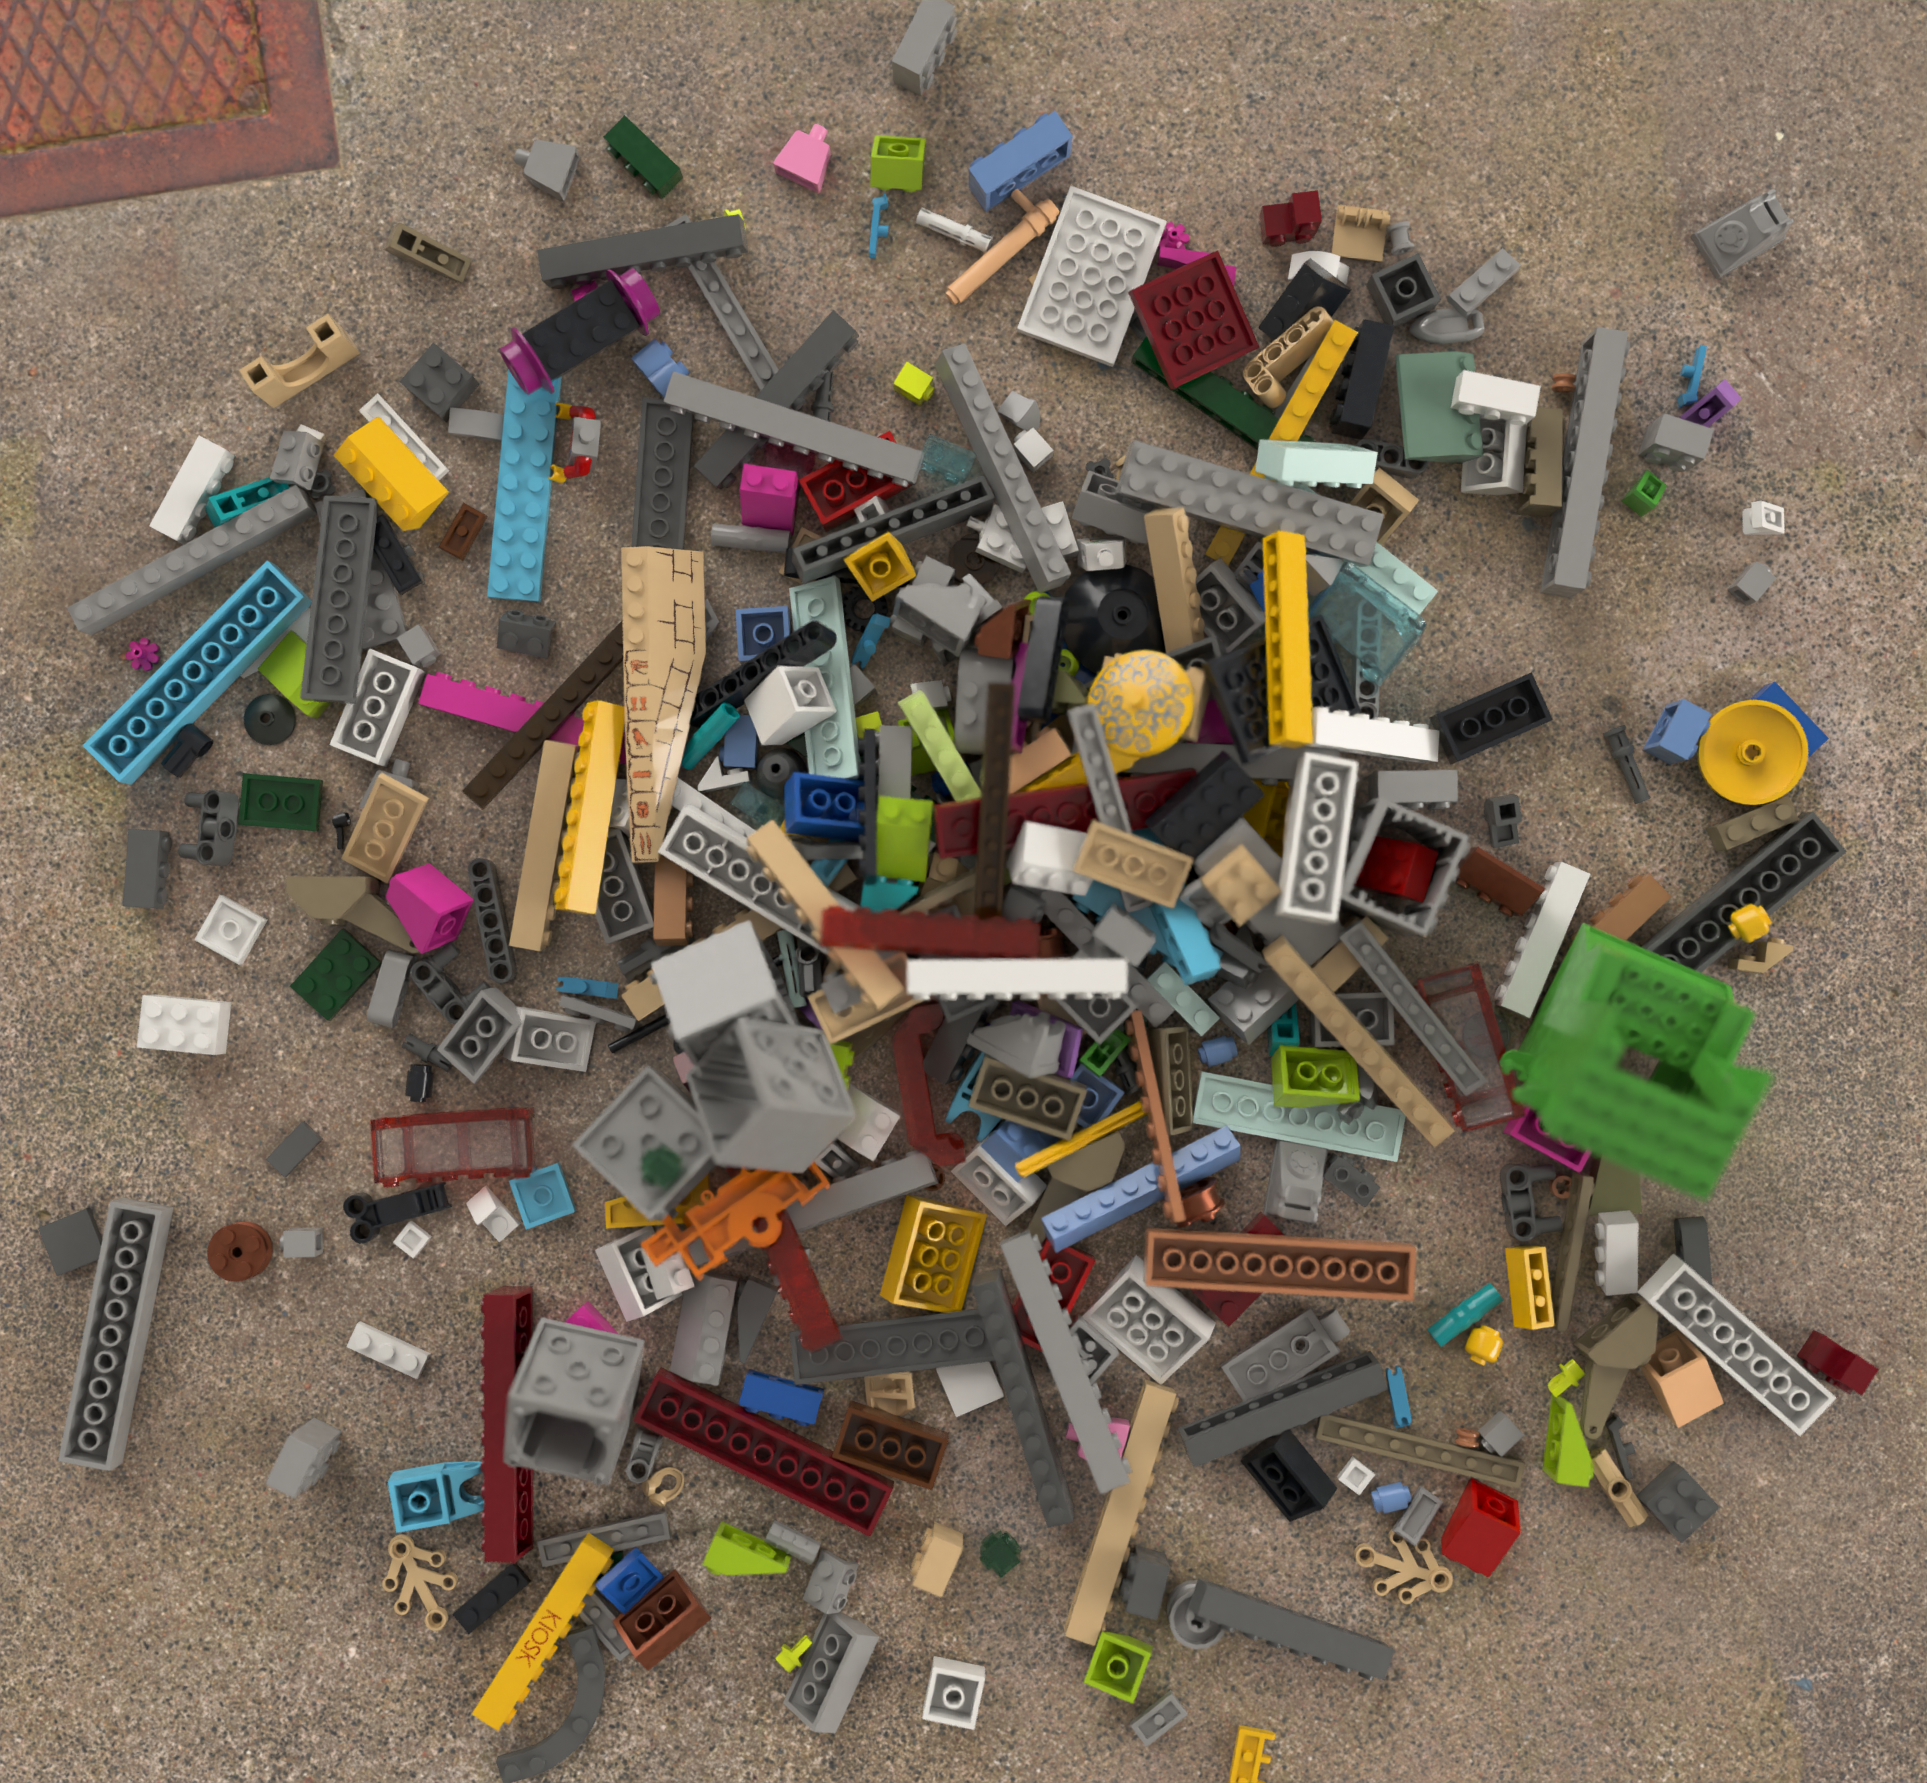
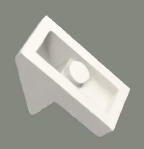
[1742,501,1784,535]
[697,756,752,793]
[466,1185,521,1242]

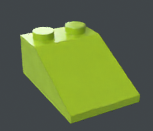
[257,630,331,719]
[876,796,933,882]
[1271,1045,1360,1108]
[1542,1394,1594,1487]
[702,1521,791,1576]

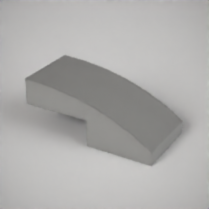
[448,407,504,441]
[1179,878,1232,928]

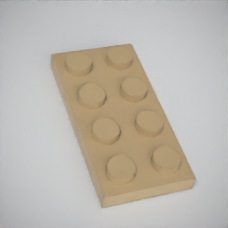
[341,773,429,884]
[1073,820,1194,909]
[807,950,923,1045]

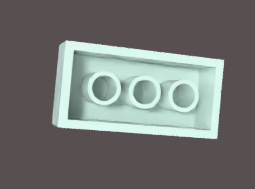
[1255,439,1378,488]

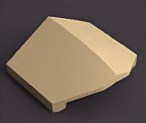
[864,1371,915,1416]

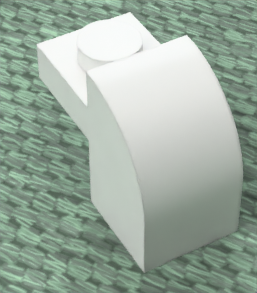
[1288,251,1349,285]

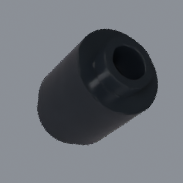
[405,1064,434,1102]

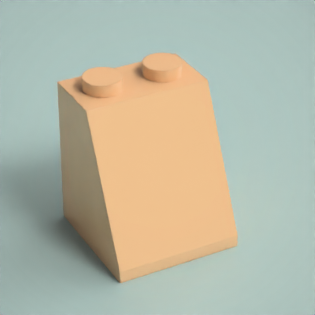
[1640,1329,1724,1428]

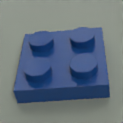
[595,1547,664,1614]

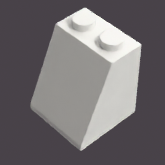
[744,666,837,745]

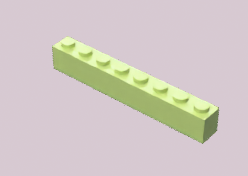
[898,689,1012,885]

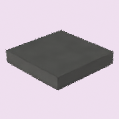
[38,1208,103,1276]

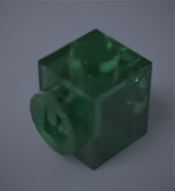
[639,1144,685,1189]
[980,1530,1022,1579]

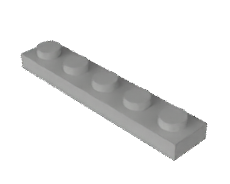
[537,1510,672,1567]

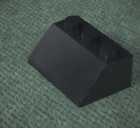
[1258,258,1352,340]
[1240,1429,1338,1522]

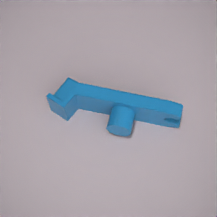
[869,193,889,259]
[1677,345,1707,408]
[851,614,891,669]
[556,977,619,999]
[1386,1365,1412,1429]

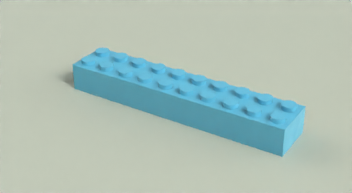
[82,560,312,785]

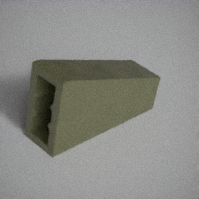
[1589,1154,1642,1216]

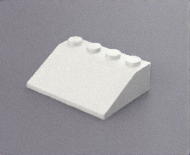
[1082,1255,1216,1385]

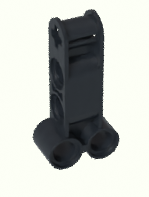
[343,1181,452,1244]

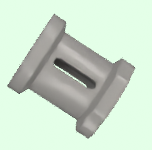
[1386,221,1415,255]

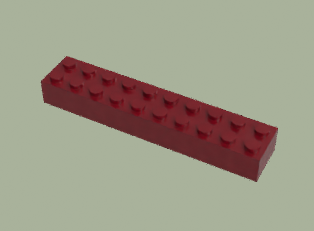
[480,1286,534,1563]
[633,1367,894,1537]

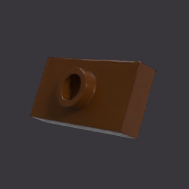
[438,502,488,561]

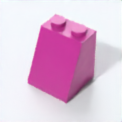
[740,464,801,536]
[385,863,474,954]

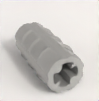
[764,1520,821,1565]

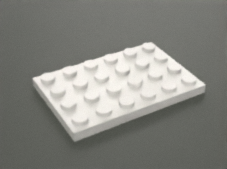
[1017,186,1167,367]

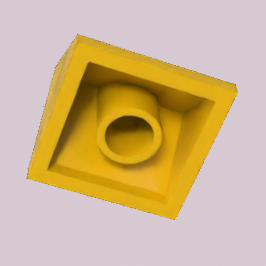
[844,532,916,602]

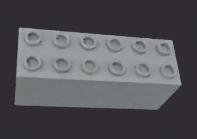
[1192,816,1345,966]

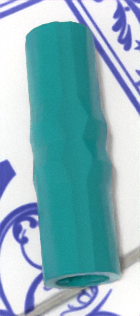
[681,703,740,770]
[1427,1283,1504,1347]

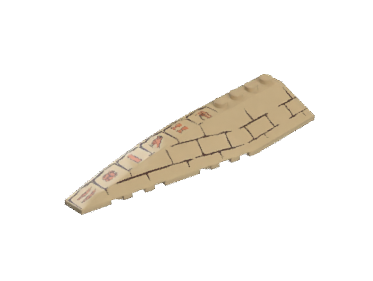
[621,546,706,863]

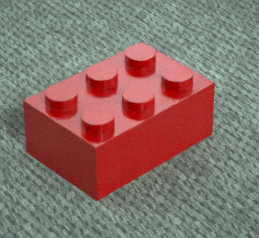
[1353,836,1438,903]

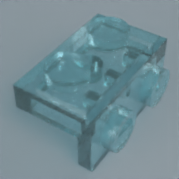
[920,433,976,484]

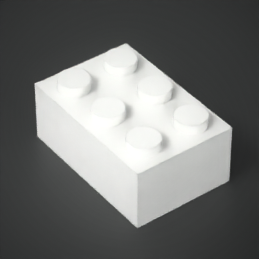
[137,995,231,1055]

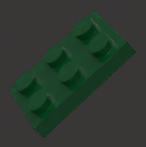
[238,773,323,832]
[290,929,382,1021]

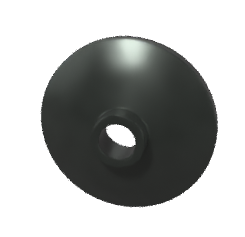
[244,694,296,745]

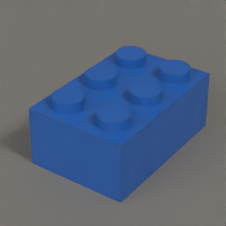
[784,772,864,841]

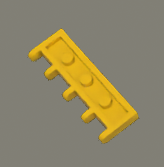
[1228,1725,1275,1783]

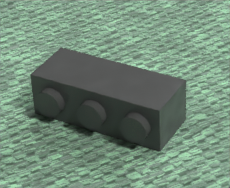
[123,829,172,909]

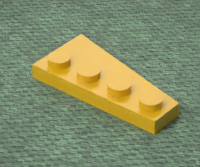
[605,1173,710,1229]

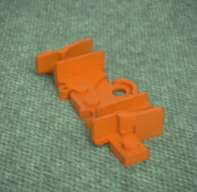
[640,1142,833,1281]

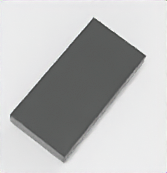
[266,1121,323,1177]

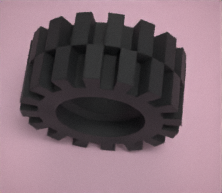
[842,584,888,633]

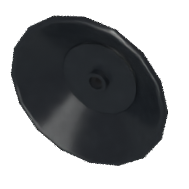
[1064,564,1166,674]

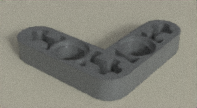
[785,835,864,860]

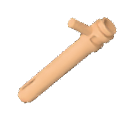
[945,189,1060,305]

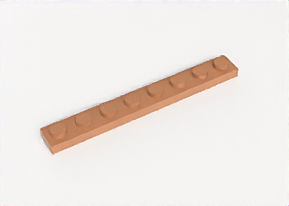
[1124,1010,1185,1224]

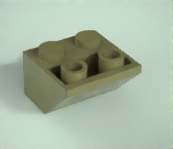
[1051,670,1089,715]

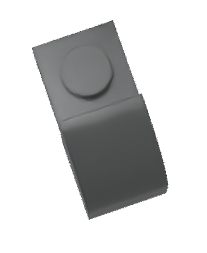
[1484,794,1522,848]
[1336,1063,1378,1125]

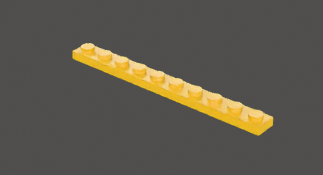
[1205,320,1358,566]

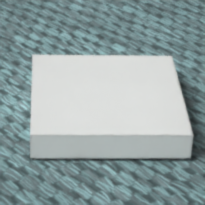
[194,895,267,965]
[936,1362,1004,1417]

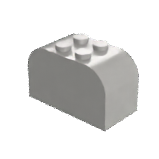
[955,648,1016,755]

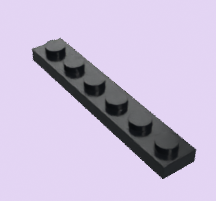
[858,729,877,885]

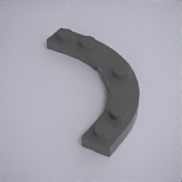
[496,1624,606,1783]

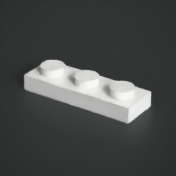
[346,1321,431,1379]

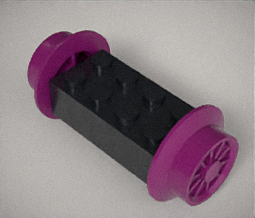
[499,268,661,395]

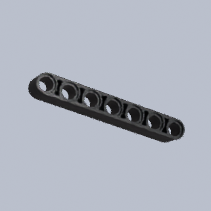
[690,621,837,729]

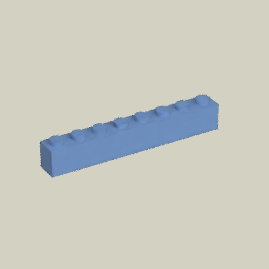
[1041,1126,1240,1252]

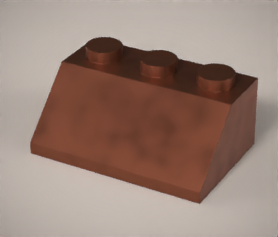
[975,599,1031,659]
[1454,847,1546,918]
[612,1569,712,1671]

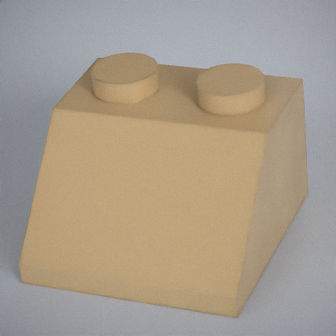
[1349,467,1419,545]

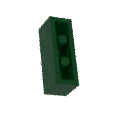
[603,115,683,199]

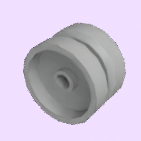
[1166,1580,1225,1649]

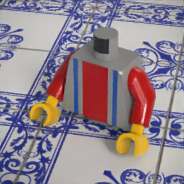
[548,402,601,483]

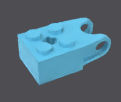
[945,1051,1001,1142]
[388,1461,484,1533]

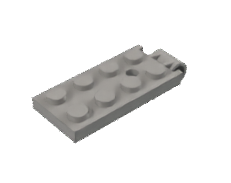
[1220,1306,1350,1401]

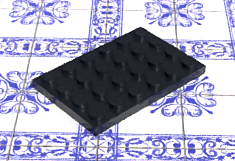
[1202,614,1361,765]

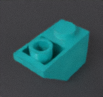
[860,876,918,916]

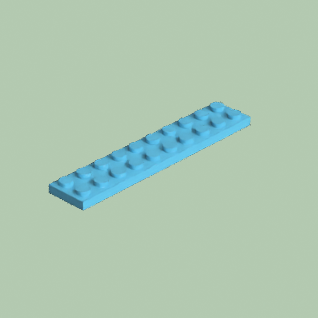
[487,369,562,603]

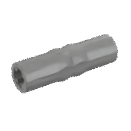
[711,524,791,553]

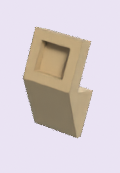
[1728,938,1794,973]

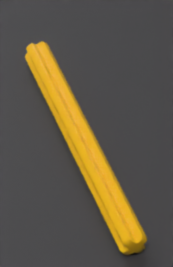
[1015,1101,1147,1177]

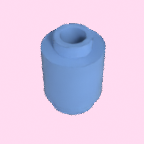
[1197,1036,1238,1067]
[1370,1482,1412,1514]

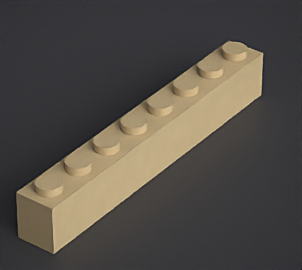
[509,740,580,952]
[746,820,904,1013]

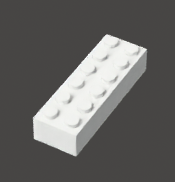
[1275,752,1358,925]

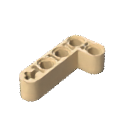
[1243,307,1334,408]

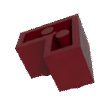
[1259,190,1322,247]
[1797,1330,1879,1396]

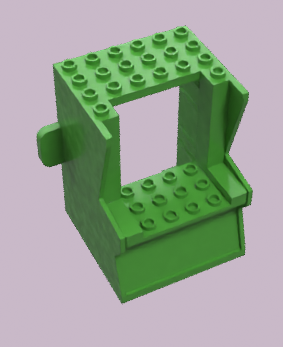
[1499,923,1774,1201]

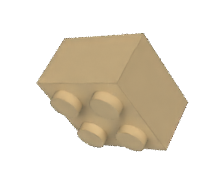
[1200,844,1282,926]
[910,1521,963,1598]

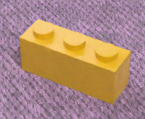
[1505,1245,1555,1330]

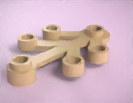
[1354,1528,1453,1604]
[382,1534,458,1631]

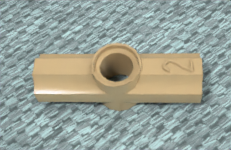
[1589,1447,1648,1527]

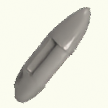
[1409,308,1485,344]

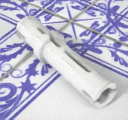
[916,207,993,253]

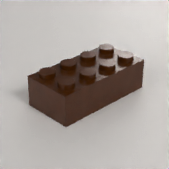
[832,1400,949,1490]

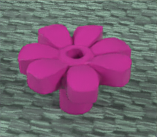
[1158,222,1190,250]
[126,638,160,671]

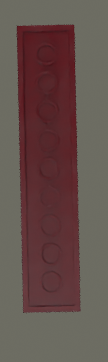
[933,767,1197,859]

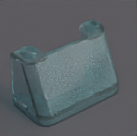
[1307,562,1426,686]

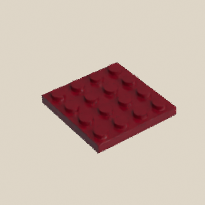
[1128,250,1260,390]

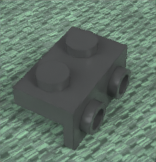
[497,610,556,659]
[1324,1153,1381,1207]

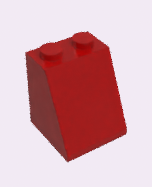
[1441,1477,1521,1578]

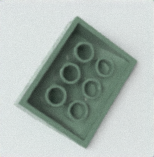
[1395,351,1483,464]

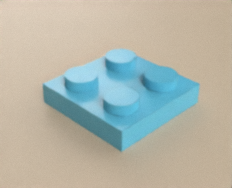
[509,1162,577,1230]

